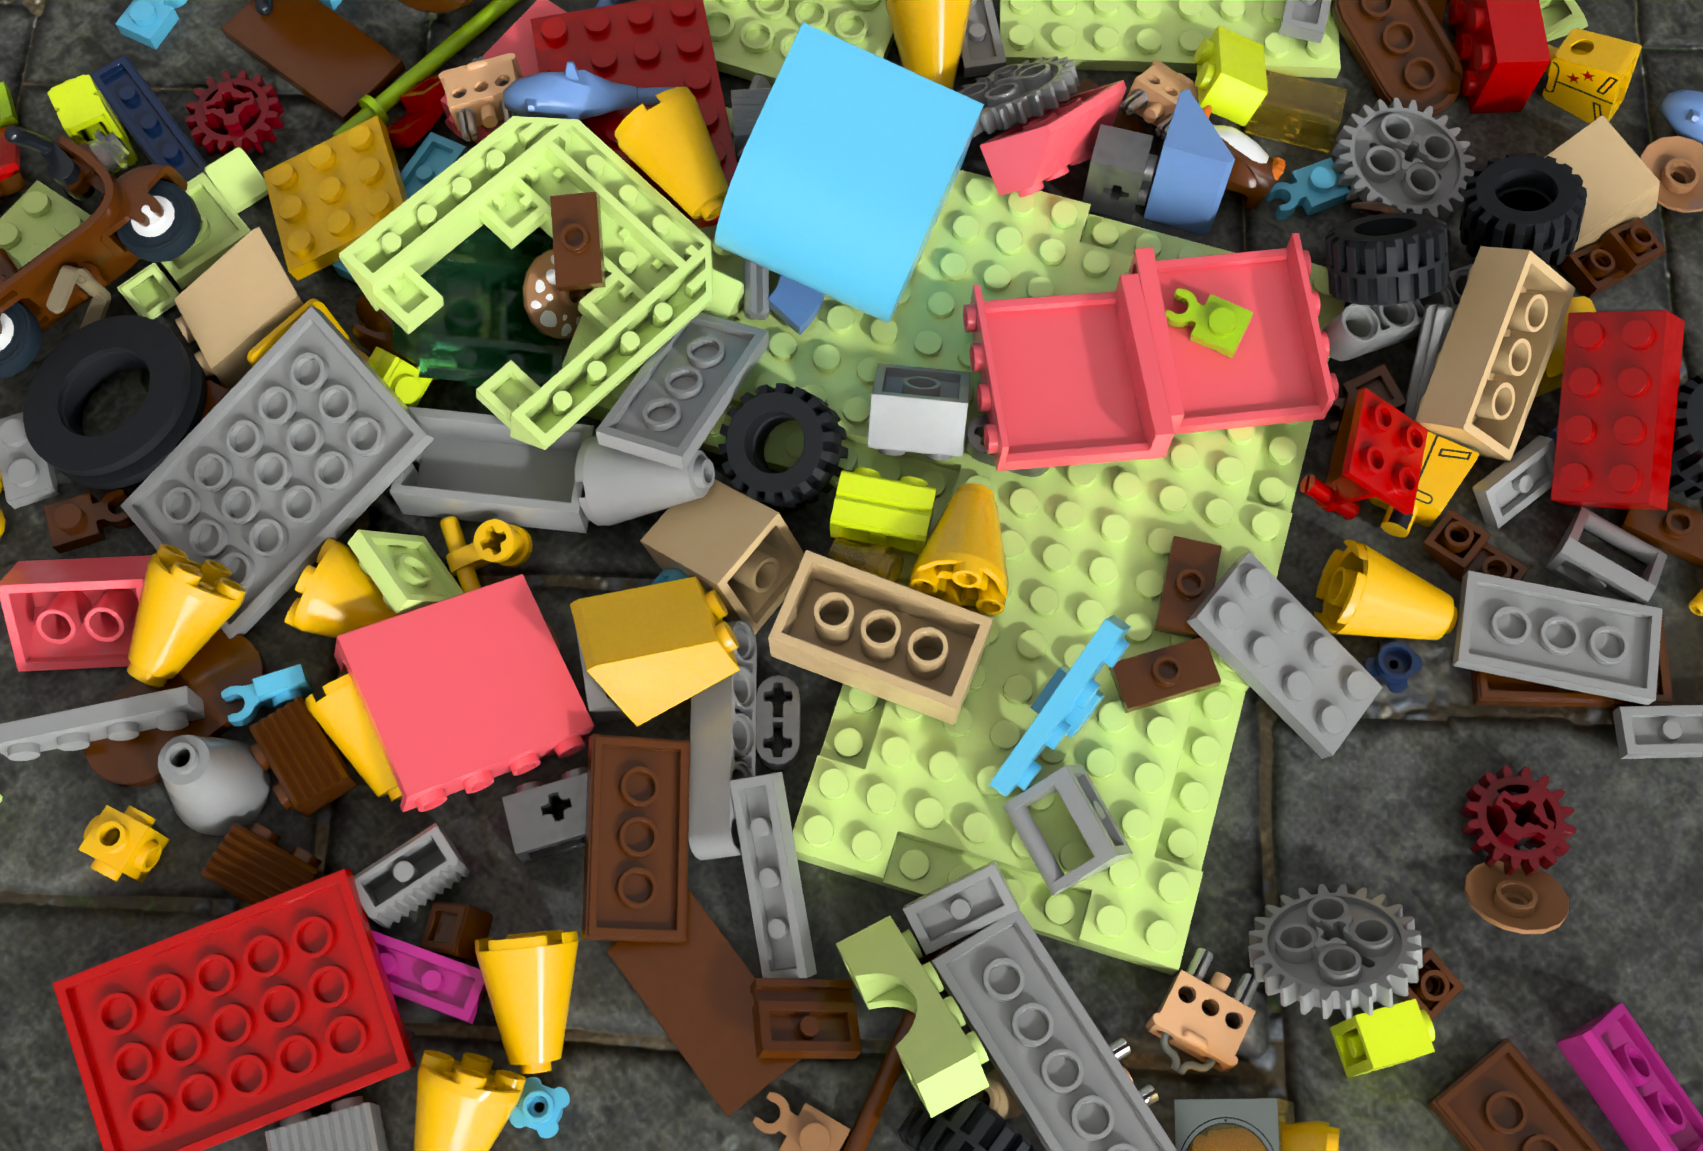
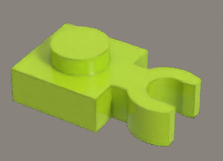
[1165,288,1253,358]

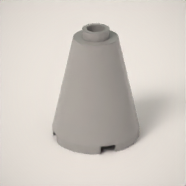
[575,435,715,526]
[158,735,272,837]

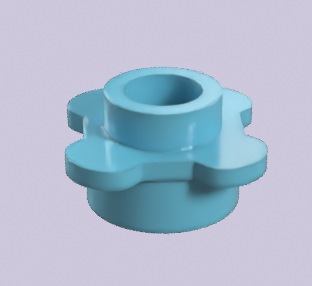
[509,1077,570,1139]

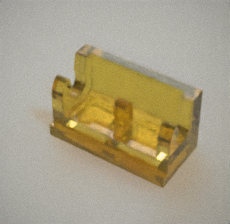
[1245,70,1347,153]

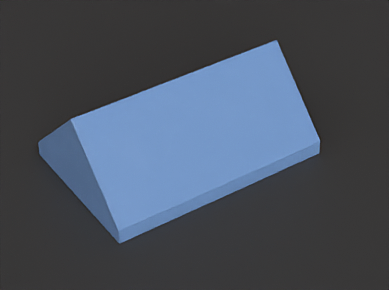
[1143,89,1235,235]

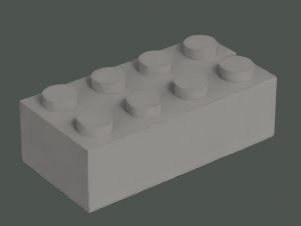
[390,406,596,533]

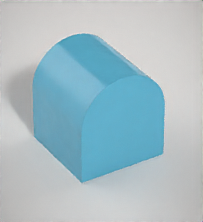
[715,22,984,323]

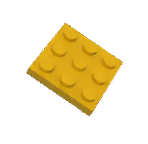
[263,115,408,281]

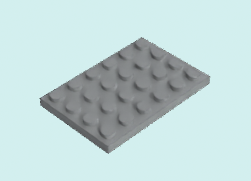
[120,306,435,639]

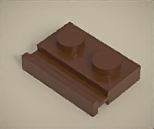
[750,978,862,1059]

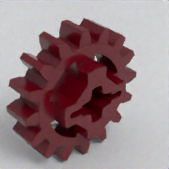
[185,70,284,157]
[1460,766,1576,876]

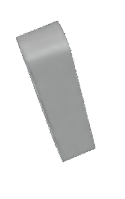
[1322,263,1474,361]
[688,620,757,860]

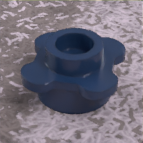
[1364,637,1422,693]

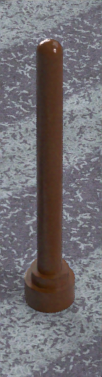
[843,942,958,1151]

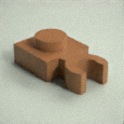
[753,1092,851,1151]

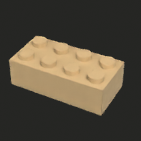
[1415,246,1575,462]
[768,550,993,726]

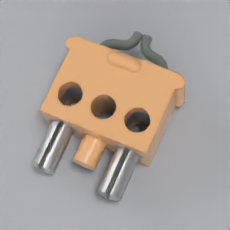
[438,53,523,142]
[1120,60,1211,139]
[1145,948,1260,1075]

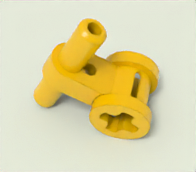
[439,516,533,593]

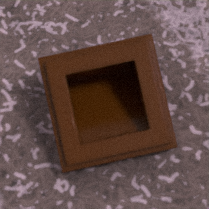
[420,900,493,963]

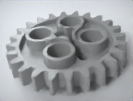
[956,56,1080,137]
[1332,98,1476,222]
[1248,884,1423,1019]

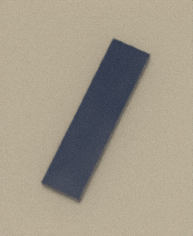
[90,54,208,182]

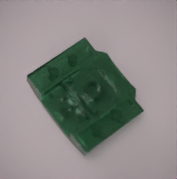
[392,228,562,387]

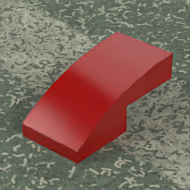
[387,75,446,149]

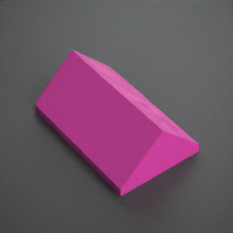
[1556,1002,1703,1151]

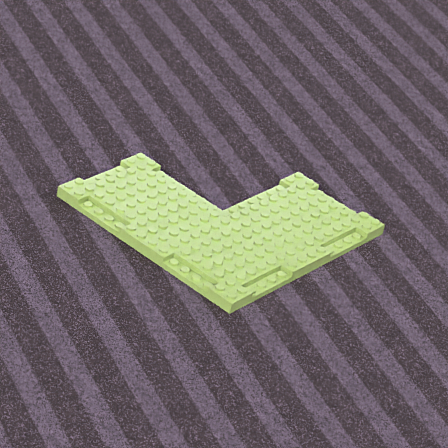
[559,107,1345,976]

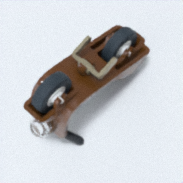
[0,125,201,378]

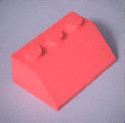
[980,80,1127,197]
[0,555,152,672]

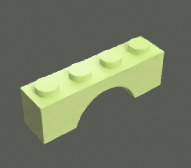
[836,915,989,1118]

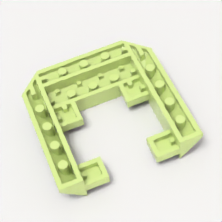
[339,116,713,450]

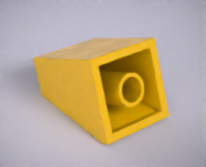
[570,576,740,727]

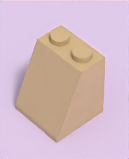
[1544,115,1660,260]
[173,227,303,388]
[640,479,804,634]

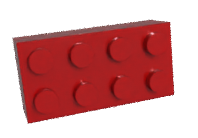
[1448,0,1551,114]
[1551,310,1685,510]

